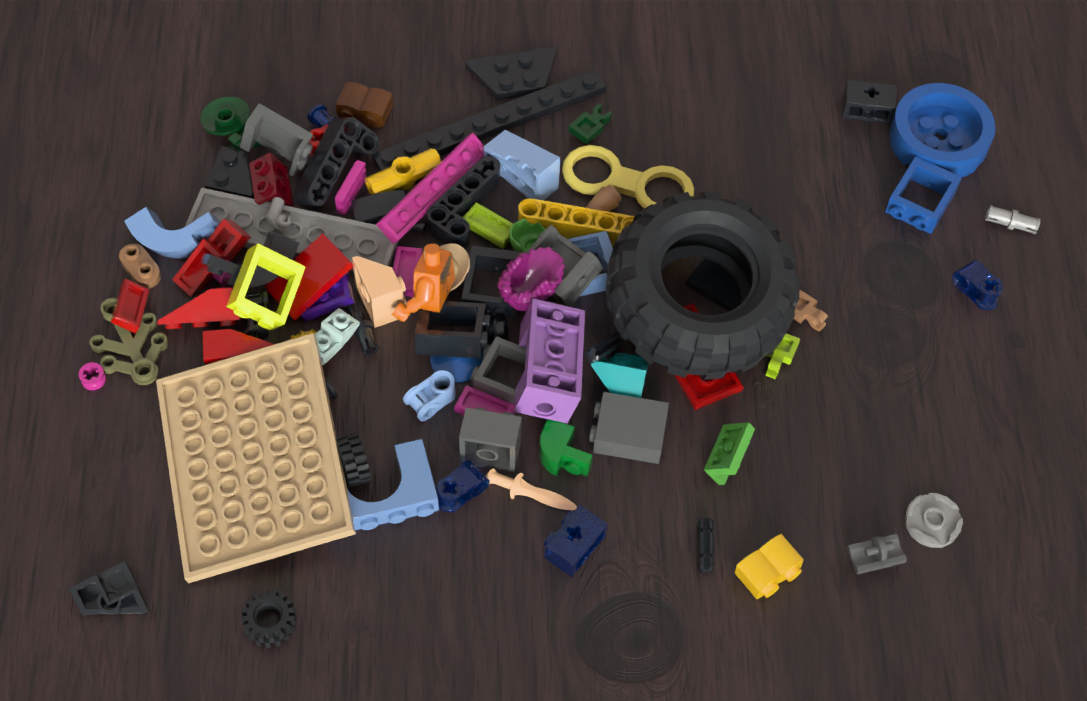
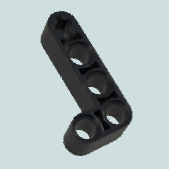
[295,117,379,206]
[427,157,500,249]

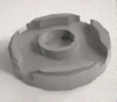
[904,493,963,548]

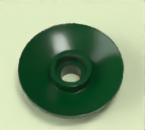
[200,97,250,135]

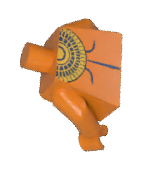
[391,244,455,322]

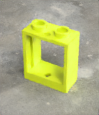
[226,244,305,330]

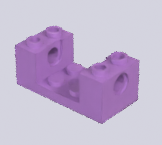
[514,299,585,423]

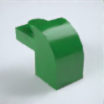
[540,419,592,477]

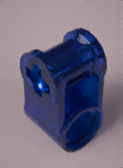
[952,260,1004,310]
[437,460,490,513]

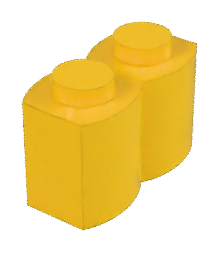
[735,534,804,599]

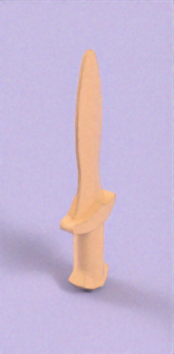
[486,468,577,511]

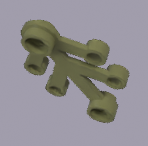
[89,298,169,385]

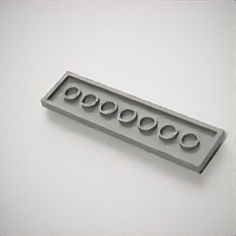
[185,188,398,271]

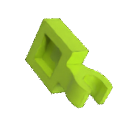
[765,333,800,379]

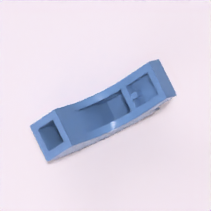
[125,207,220,258]

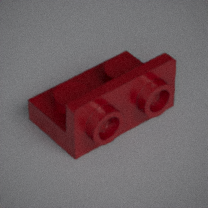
[249,152,294,207]

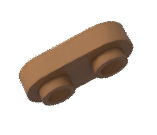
[119,244,161,289]

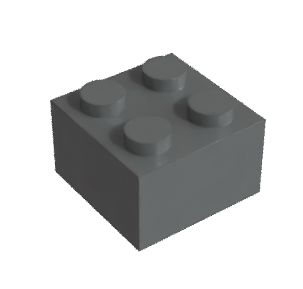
[459,407,522,473]

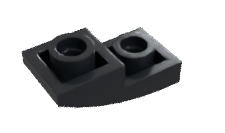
[351,190,406,223]

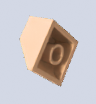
[352,256,407,328]

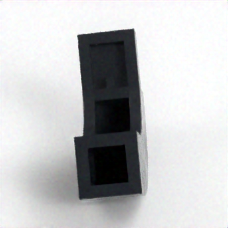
[201,232,299,287]

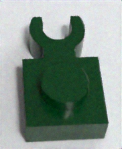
[568,104,612,145]

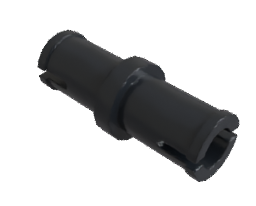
[345,302,379,355]

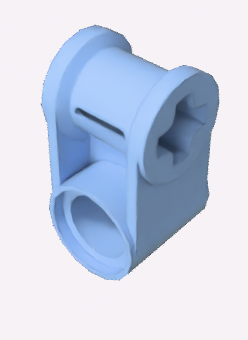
[403,370,456,421]

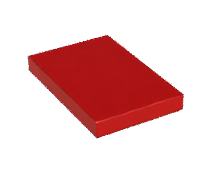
[264,233,353,320]

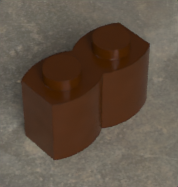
[335,82,394,128]

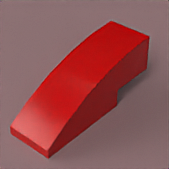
[172,219,251,297]

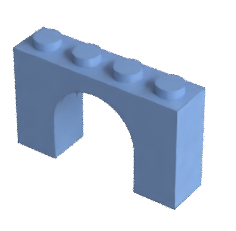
[347,439,439,530]

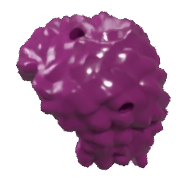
[497,247,565,311]

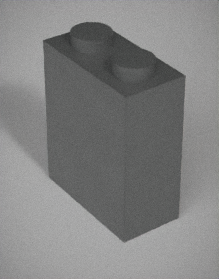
[589,392,669,464]

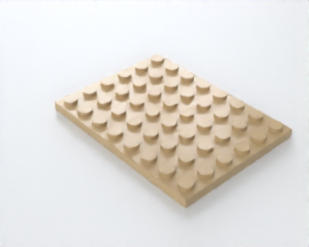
[156,333,356,583]

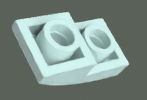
[315,308,360,365]

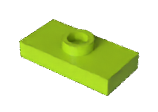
[463,202,513,249]

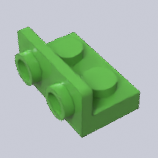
[704,422,755,485]

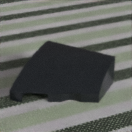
[69,561,149,615]

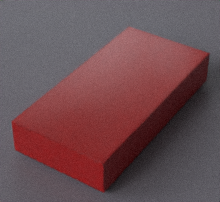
[111,278,150,333]

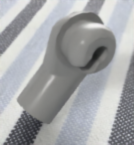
[267,197,291,231]

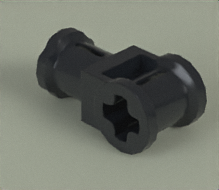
[244,289,270,340]

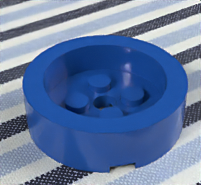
[889,83,995,177]

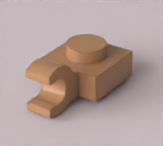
[794,290,828,332]

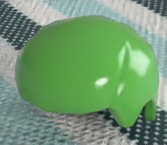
[509,219,546,252]

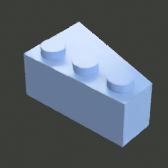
[484,130,560,201]

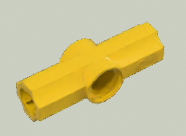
[365,148,441,195]

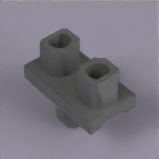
[847,534,907,575]

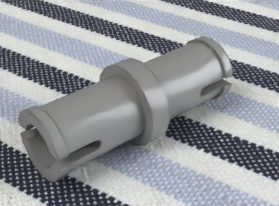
[985,205,1040,234]

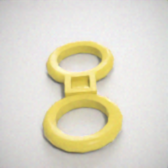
[562,145,695,209]

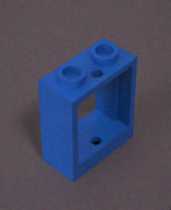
[885,156,962,234]

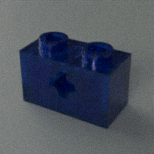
[544,505,608,577]

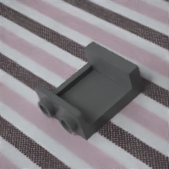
[240,103,313,177]
[525,225,603,307]

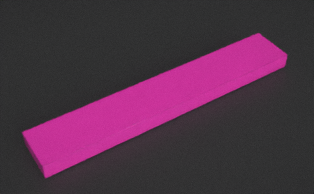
[376,132,484,244]

